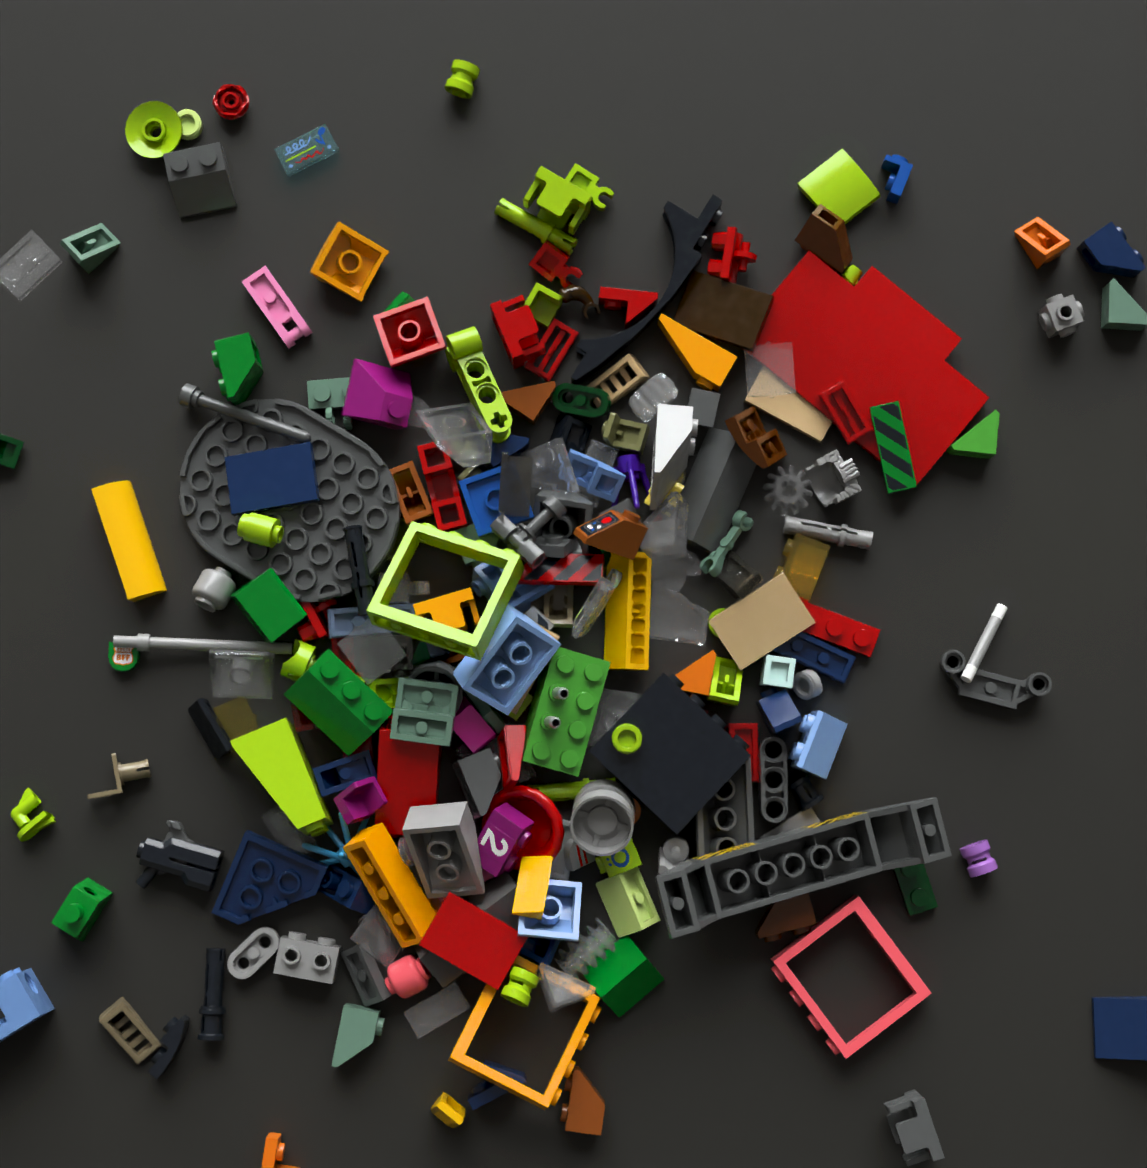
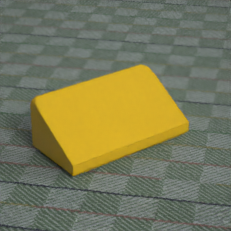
[512,856,553,920]

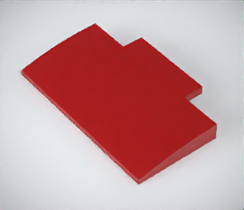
[741,250,990,489]

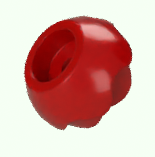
[213,84,249,120]

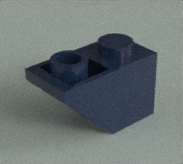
[1077,221,1146,278]
[319,864,379,917]

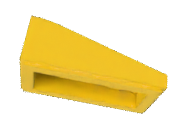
[430,1092,466,1128]

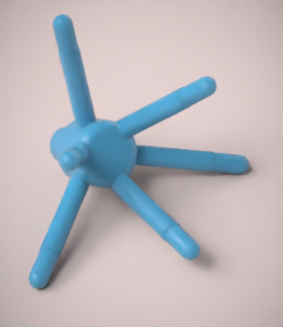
[302,812,370,876]

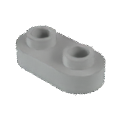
[227,927,280,979]

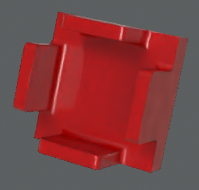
[490,295,546,369]

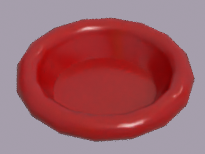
[481,785,565,871]

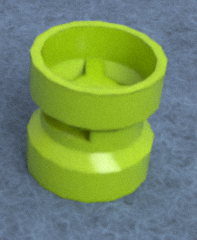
[444,59,480,99]
[500,966,540,1007]

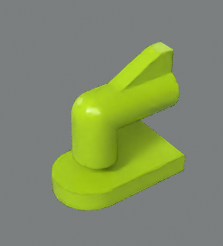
[11,787,56,842]

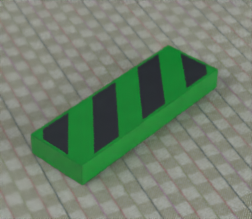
[869,401,917,493]

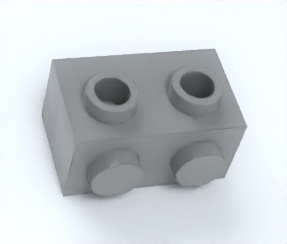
[273,931,342,984]

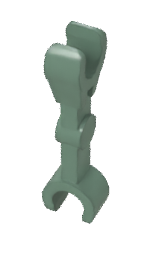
[700,510,754,577]

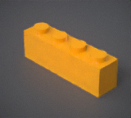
[343,822,436,948]

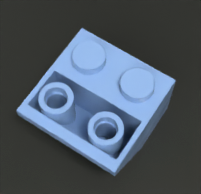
[788,710,848,779]

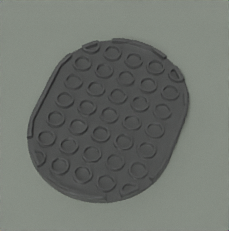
[179,398,401,603]

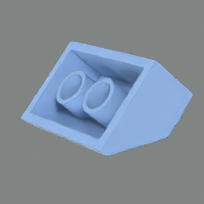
[453,604,561,715]

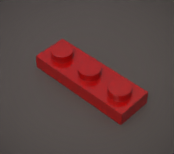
[802,600,880,658]

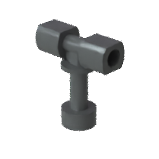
[490,495,567,570]

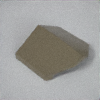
[523,585,574,628]

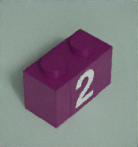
[477,802,535,877]

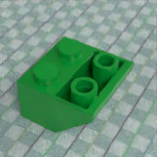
[211,332,264,406]

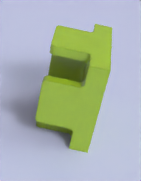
[523,166,592,235]

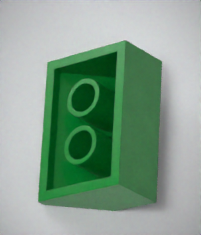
[283,649,393,756]

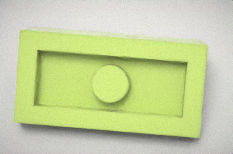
[596,866,660,938]

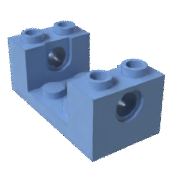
[0,967,55,1042]

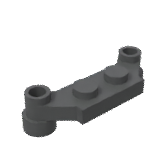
[940,650,1052,710]

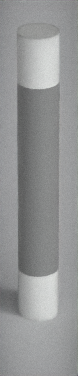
[960,603,1008,683]

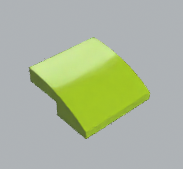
[797,149,881,224]

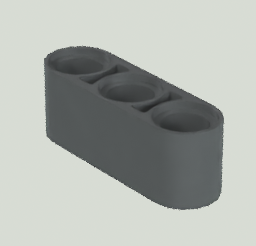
[758,736,788,823]

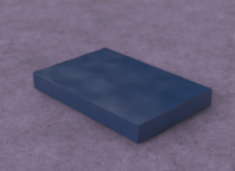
[225,442,320,516]

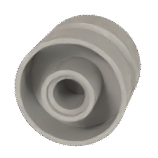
[570,779,635,856]

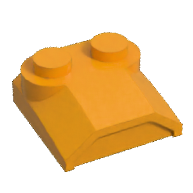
[310,222,389,302]

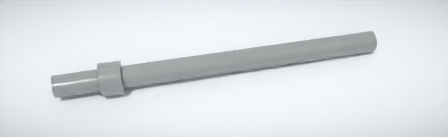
[113,633,293,654]

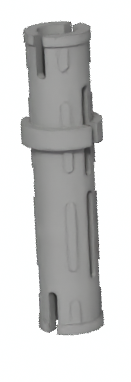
[783,515,873,550]

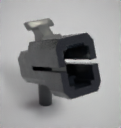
[136,820,224,892]

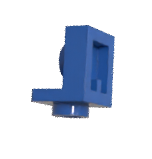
[881,155,913,204]

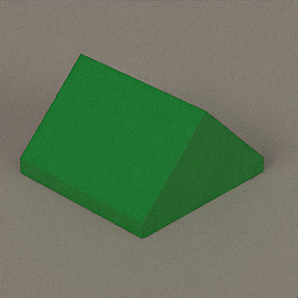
[230,568,307,643]
[581,935,664,1018]

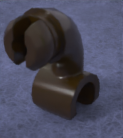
[559,285,601,320]

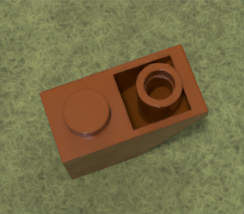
[560,1066,605,1136]

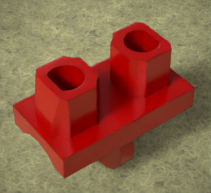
[707,227,757,284]
[297,599,337,642]

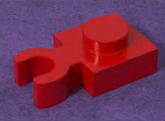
[528,240,583,288]

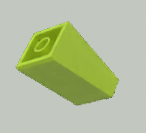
[230,718,334,837]

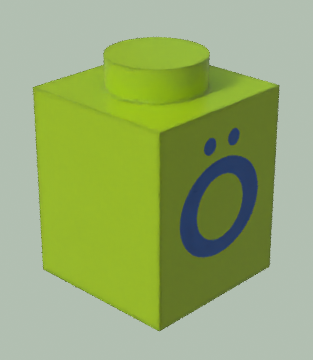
[595,838,642,878]

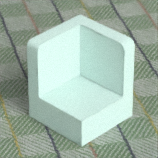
[759,655,796,689]

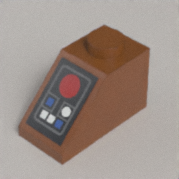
[573,510,648,560]

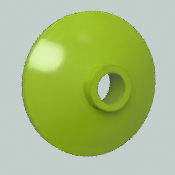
[125,101,183,159]

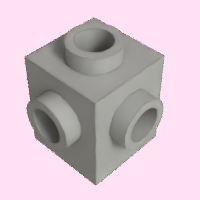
[1038,294,1084,339]

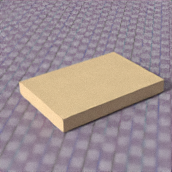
[744,366,832,443]
[708,572,816,670]

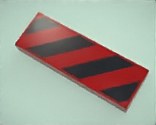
[518,554,605,586]

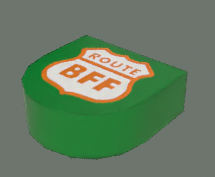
[108,642,140,672]

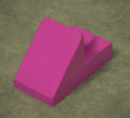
[453,695,497,754]

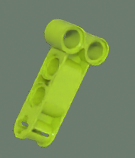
[445,326,512,443]

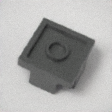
[884,1089,945,1166]

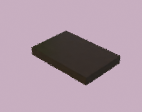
[673,271,775,352]

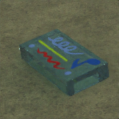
[274,124,339,177]

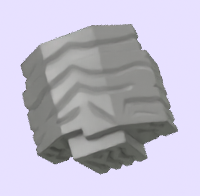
[805,449,862,507]

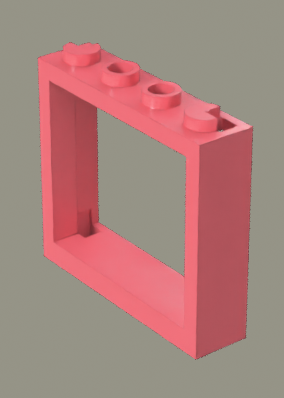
[770,894,932,1059]

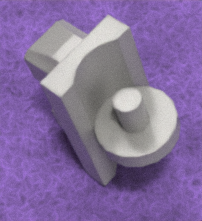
[658,836,689,874]

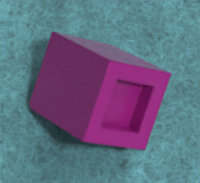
[333,776,388,825]

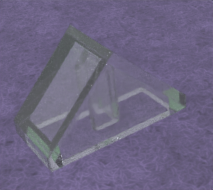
[535,962,596,1012]

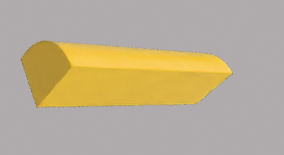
[91,480,167,602]
[604,552,652,671]

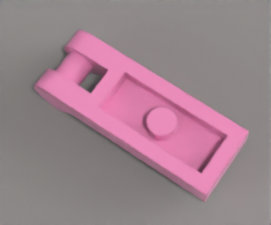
[242,265,313,349]

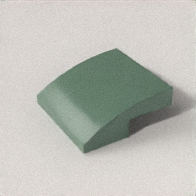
[390,677,460,747]

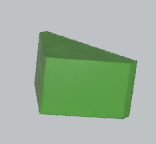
[946,410,1000,459]

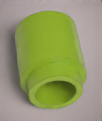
[237,512,284,548]

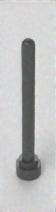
[179,383,311,443]

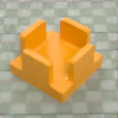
[413,587,480,631]

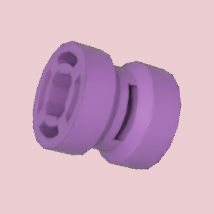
[959,839,998,878]

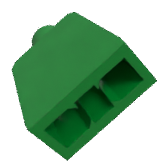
[51,877,113,942]

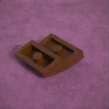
[725,406,788,469]

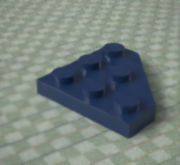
[211,830,329,925]

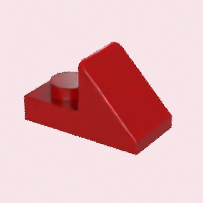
[598,286,658,329]

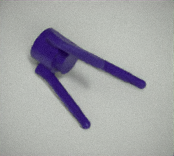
[611,454,651,509]

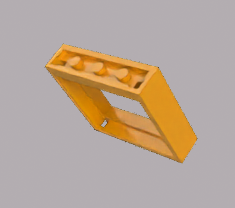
[448,955,602,1110]

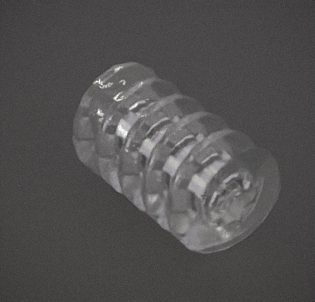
[553,917,618,983]

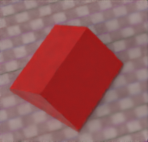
[373,296,447,368]

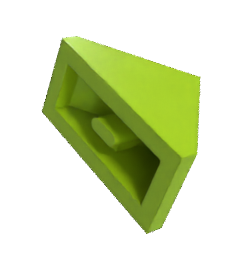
[706,656,743,707]

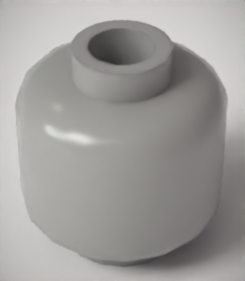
[192,567,236,612]

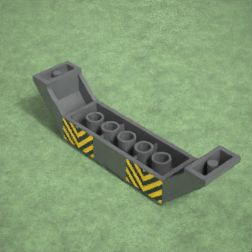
[654,797,952,939]

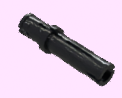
[343,525,375,616]

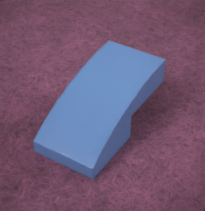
[559,449,626,502]

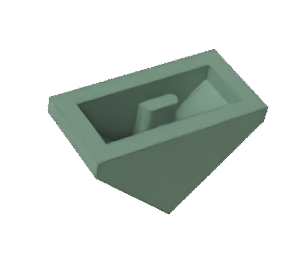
[60,223,121,274]
[1101,278,1147,331]

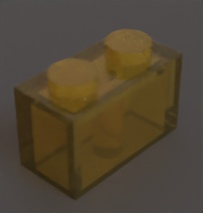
[772,533,830,602]

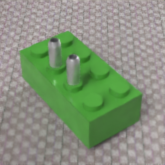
[522,647,611,777]

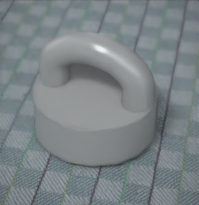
[792,669,823,700]

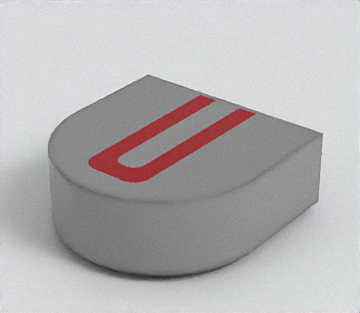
[563,837,596,871]

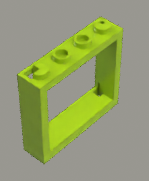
[366,521,524,661]

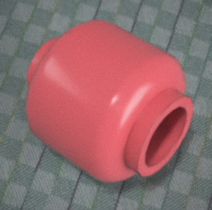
[384,954,431,999]

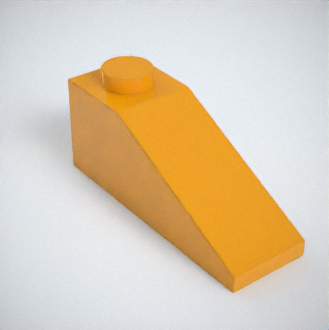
[657,313,737,392]

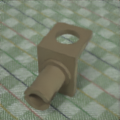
[87,753,151,800]

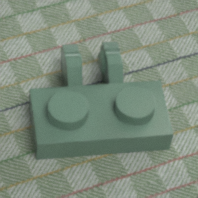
[307,377,353,430]

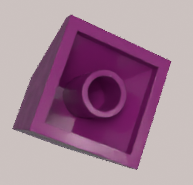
[342,358,413,430]

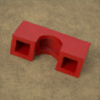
[417,439,468,532]

